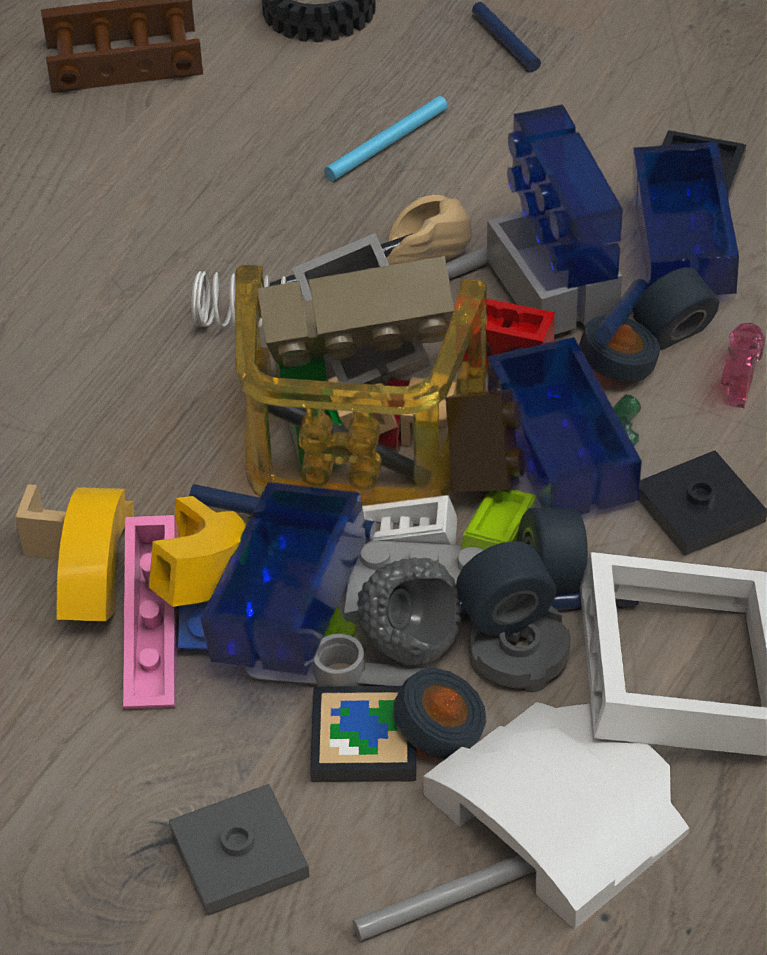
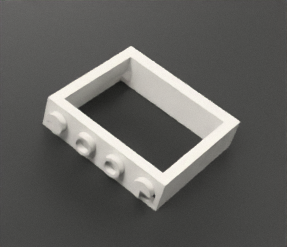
[580,552,767,756]

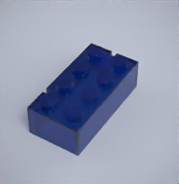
[507,104,623,289]
[633,142,739,295]
[488,337,642,515]
[200,482,367,675]

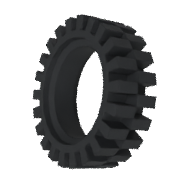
[262,0,376,42]

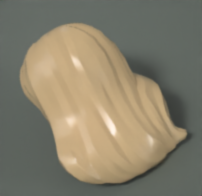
[386,194,472,265]

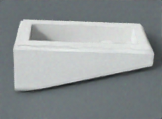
[353,495,457,545]

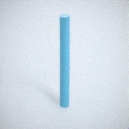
[324,96,448,181]

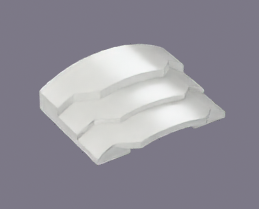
[423,702,689,929]

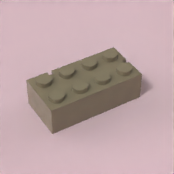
[257,256,456,367]

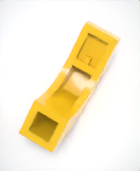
[57,487,134,621]
[149,496,246,607]

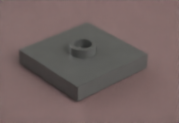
[169,784,310,915]

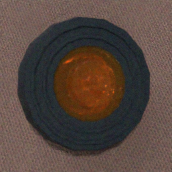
[579,315,660,382]
[393,668,486,759]

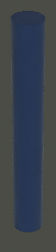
[472,2,541,72]

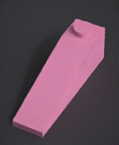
[123,515,180,710]

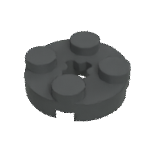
[469,606,571,692]

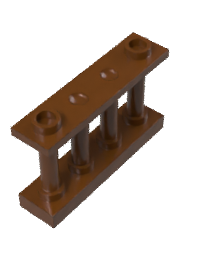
[41,0,203,93]

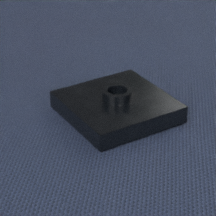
[634,450,767,555]

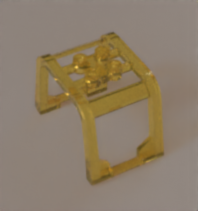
[235,265,488,512]

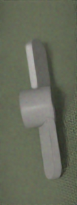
[244,634,429,687]

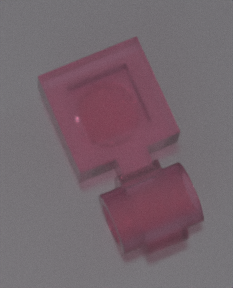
[721,323,765,408]

